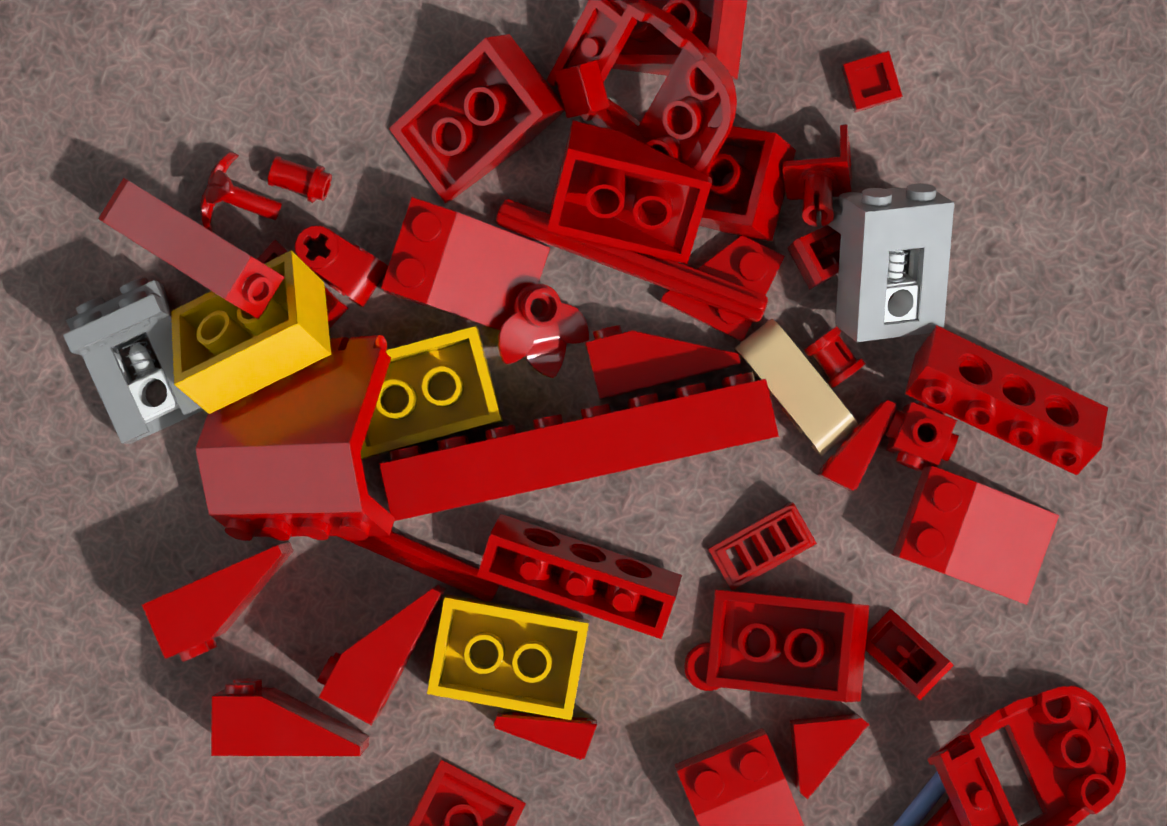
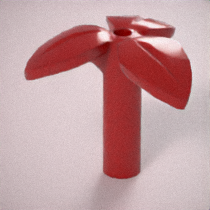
[200,152,282,232]

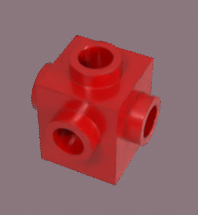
[884,401,959,472]

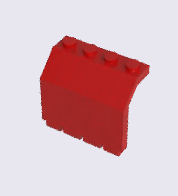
[195,335,395,541]

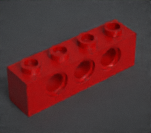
[905,325,1108,475]
[477,514,682,639]

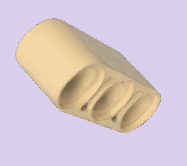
[734,318,859,456]

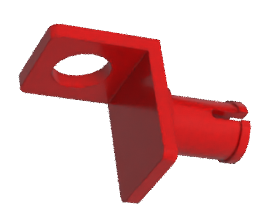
[782,124,852,227]

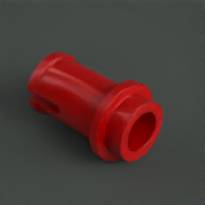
[268,156,332,203]

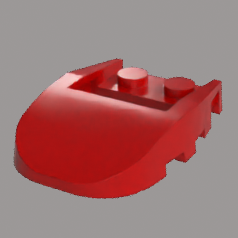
[547,0,737,172]
[927,686,1126,826]

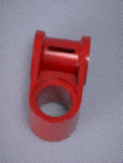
[295,226,388,307]

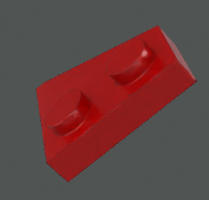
[660,235,785,342]

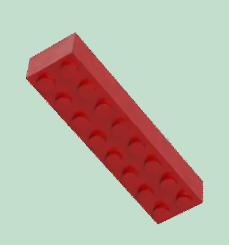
[380,372,779,521]

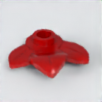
[498,284,589,378]

